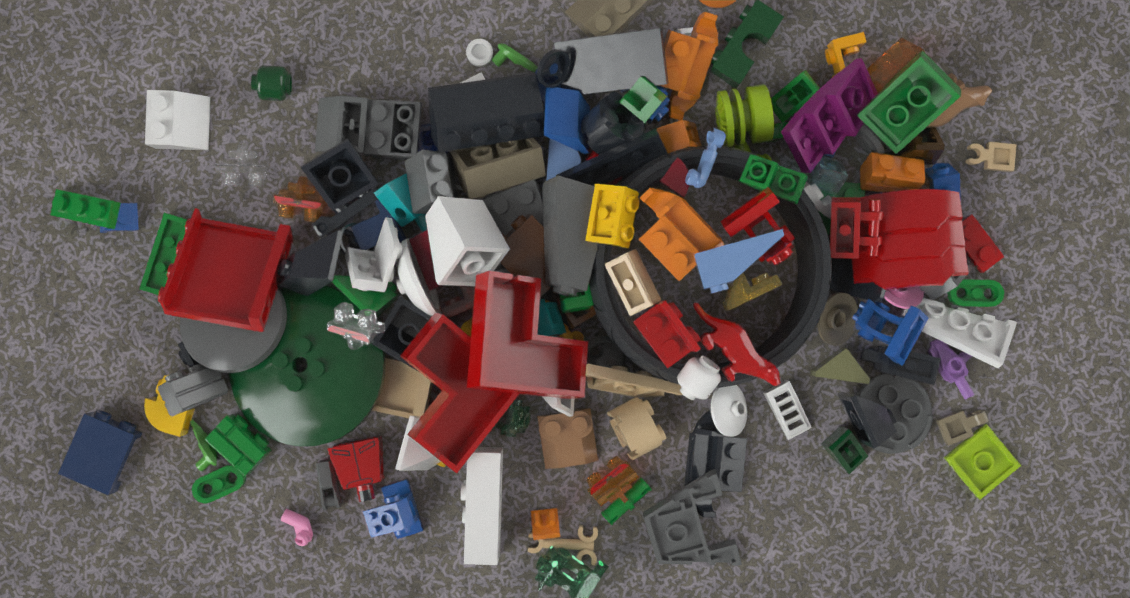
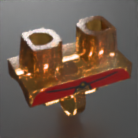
[273,176,327,222]
[587,456,639,506]

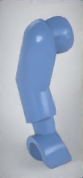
[685,128,726,188]

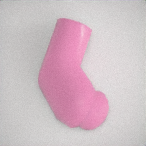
[281,509,313,546]

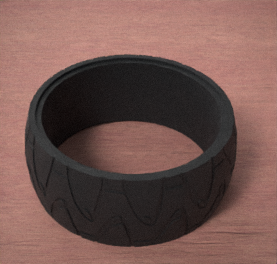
[589,145,832,388]

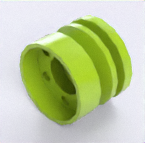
[715,84,774,147]

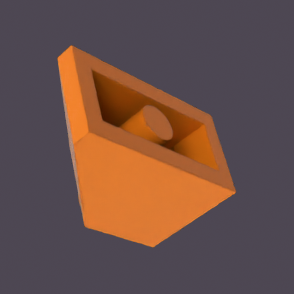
[656,120,702,154]

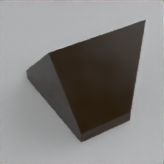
[888,127,945,165]

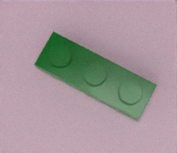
[50,189,121,229]
[139,212,187,295]

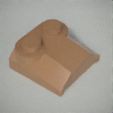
[537,408,598,469]

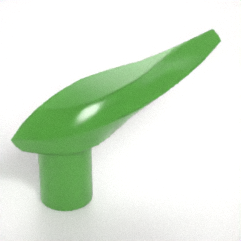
[491,43,538,72]
[190,420,217,471]

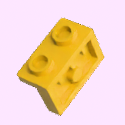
[585,184,639,248]

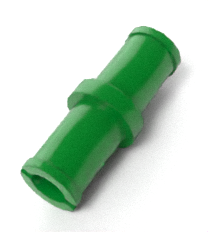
[601,477,652,525]

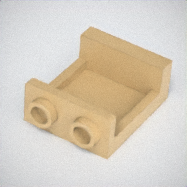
[372,358,433,418]

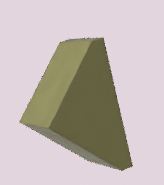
[810,348,870,384]

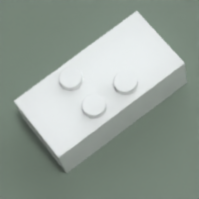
[461,447,503,565]

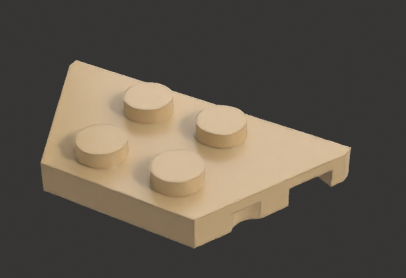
[586,364,683,398]

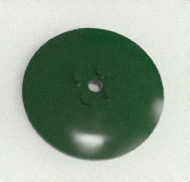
[229,286,386,447]

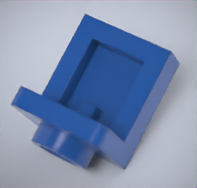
[925,163,961,202]
[100,203,139,233]

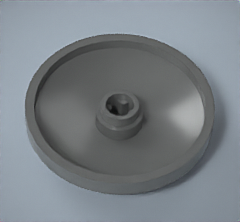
[180,287,287,373]

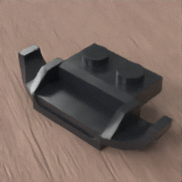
[684,410,747,518]

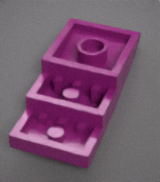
[781,58,878,173]

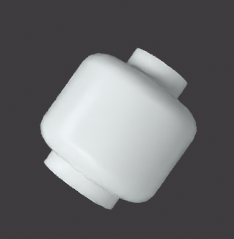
[677,356,721,400]

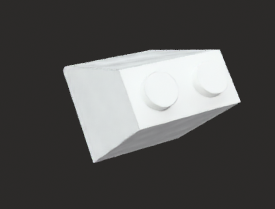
[425,196,510,286]

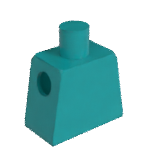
[374,173,428,232]

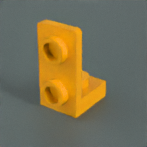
[825,32,866,78]

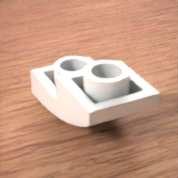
[803,182,831,219]

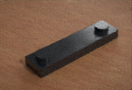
[556,128,668,186]

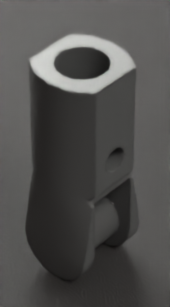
[316,460,342,510]

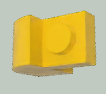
[144,374,195,437]

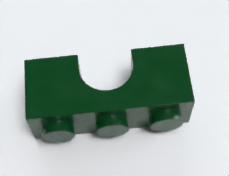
[710,0,784,89]

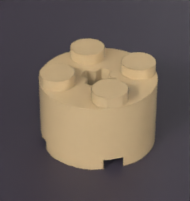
[607,397,666,460]

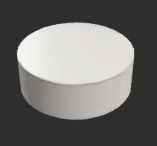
[466,39,493,67]

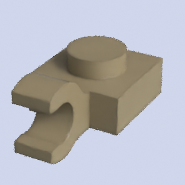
[936,410,989,446]

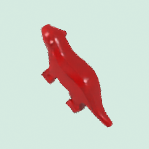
[693,302,781,386]

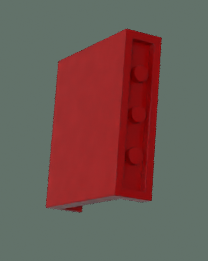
[158,208,293,332]

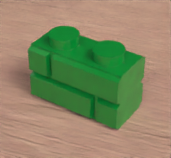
[205,414,272,477]

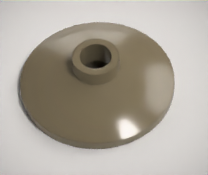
[818,292,858,346]

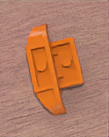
[659,12,718,120]
[639,188,725,281]

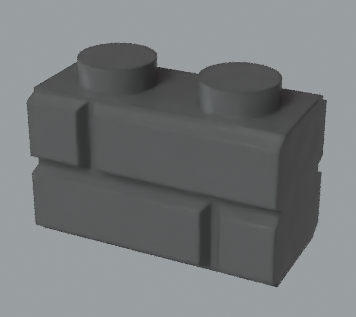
[158,363,228,417]

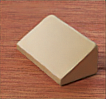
[605,249,661,316]

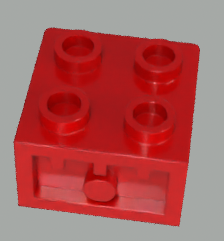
[633,300,701,368]

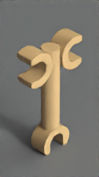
[528,525,598,565]

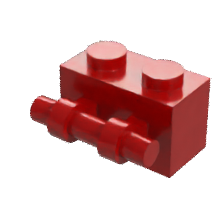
[830,197,883,259]

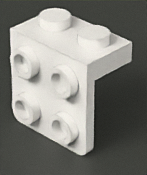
[345,217,402,292]

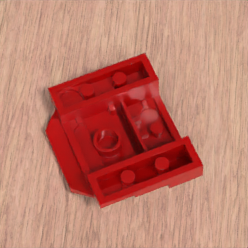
[851,189,969,290]

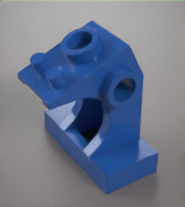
[852,299,929,366]
[363,479,424,539]

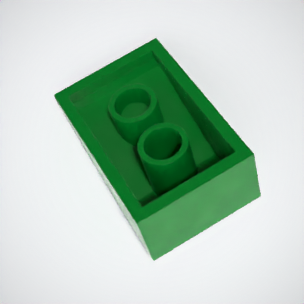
[857,50,961,154]

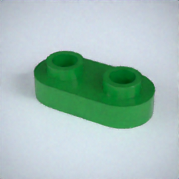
[947,279,1004,307]
[192,464,246,504]

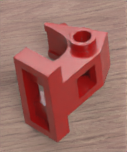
[720,187,795,265]

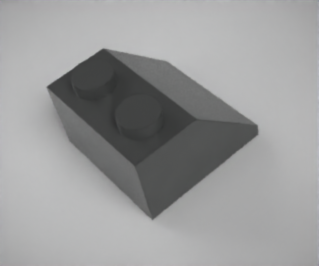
[405,150,459,214]

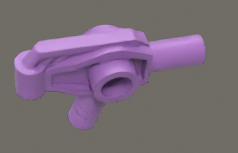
[928,339,975,400]

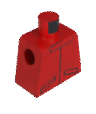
[327,435,384,502]

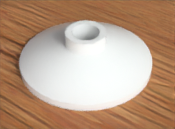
[711,385,747,437]

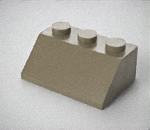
[565,0,654,37]
[448,138,546,199]

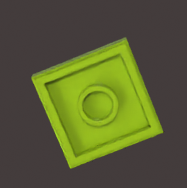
[944,424,1021,500]

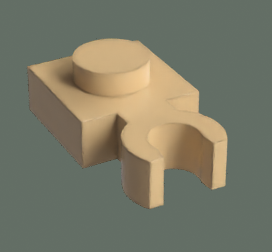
[966,142,1017,172]

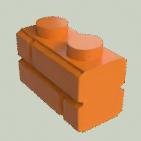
[860,152,925,193]

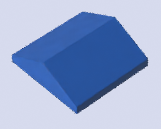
[544,87,590,155]

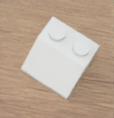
[145,90,210,150]

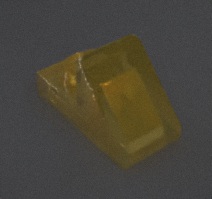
[722,272,782,311]

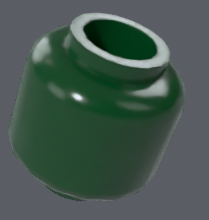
[251,65,292,101]

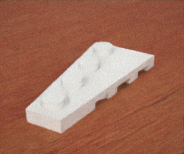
[900,298,1017,368]

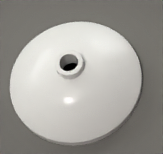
[396,238,441,316]

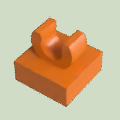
[531,508,560,540]

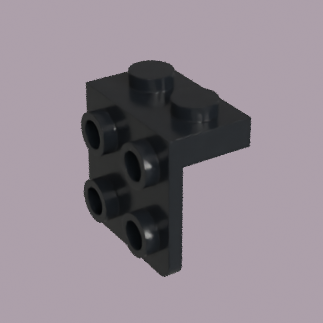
[829,258,886,302]

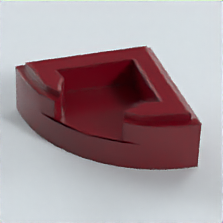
[660,157,689,198]

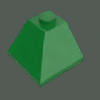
[332,276,400,318]

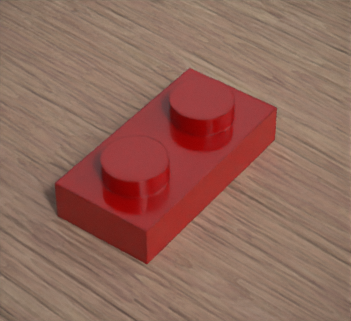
[962,214,1004,273]

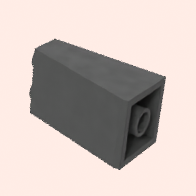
[543,176,598,296]

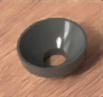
[586,336,624,379]

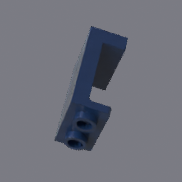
[58,410,142,495]

